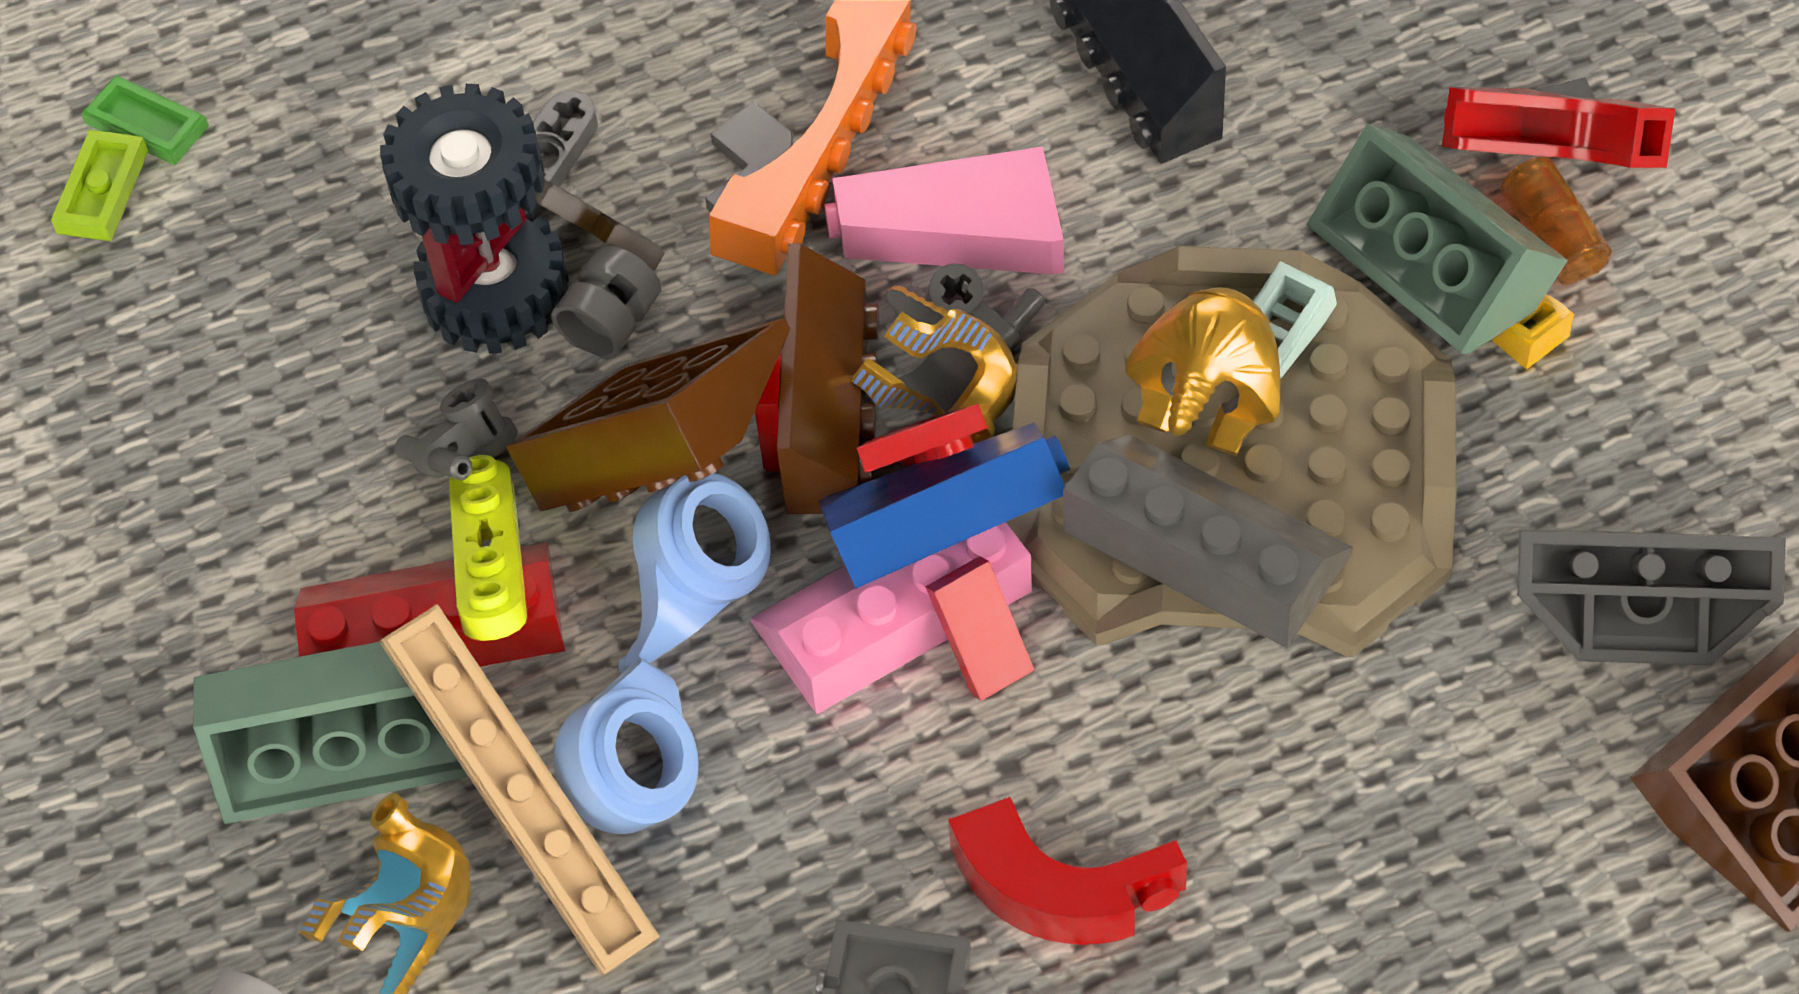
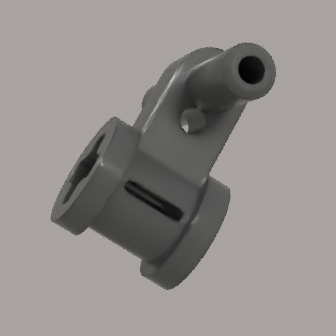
[925,264,1045,351]
[395,379,518,480]

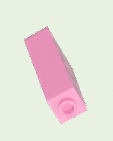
[824,146,1064,274]

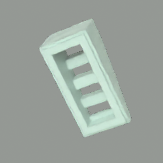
[1254,261,1337,379]

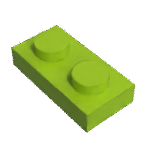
[51,130,148,242]

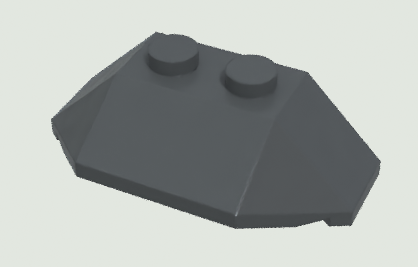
[1517,530,1786,665]

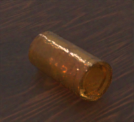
[1501,157,1612,285]

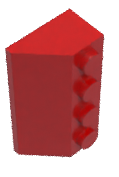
[294,542,565,667]

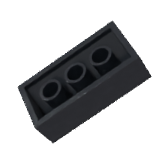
[1050,0,1226,164]

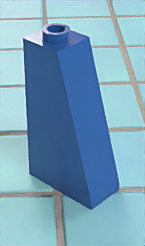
[818,423,1071,589]

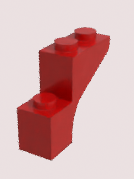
[1442,87,1676,168]

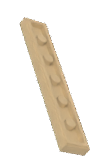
[380,604,660,976]

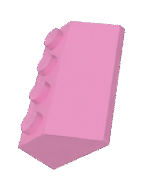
[750,522,1032,715]

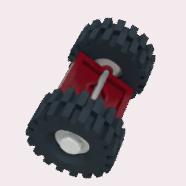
[380,83,569,354]

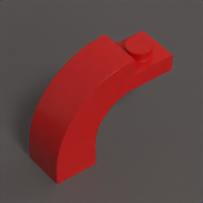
[948,797,1187,945]

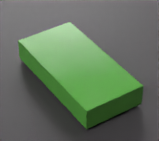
[81,75,209,165]

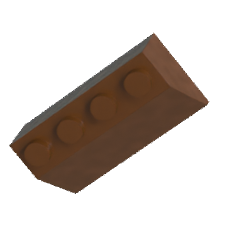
[777,243,879,514]

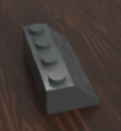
[1063,435,1353,648]

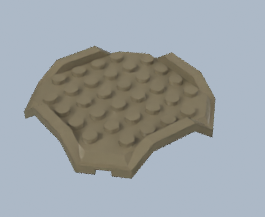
[1007,246,1457,657]

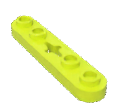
[449,455,527,641]

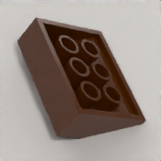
[506,318,791,512]
[1629,627,1799,932]

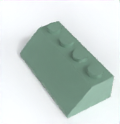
[1306,123,1568,354]
[193,641,468,824]

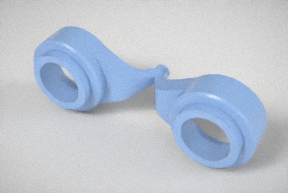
[554,473,771,834]

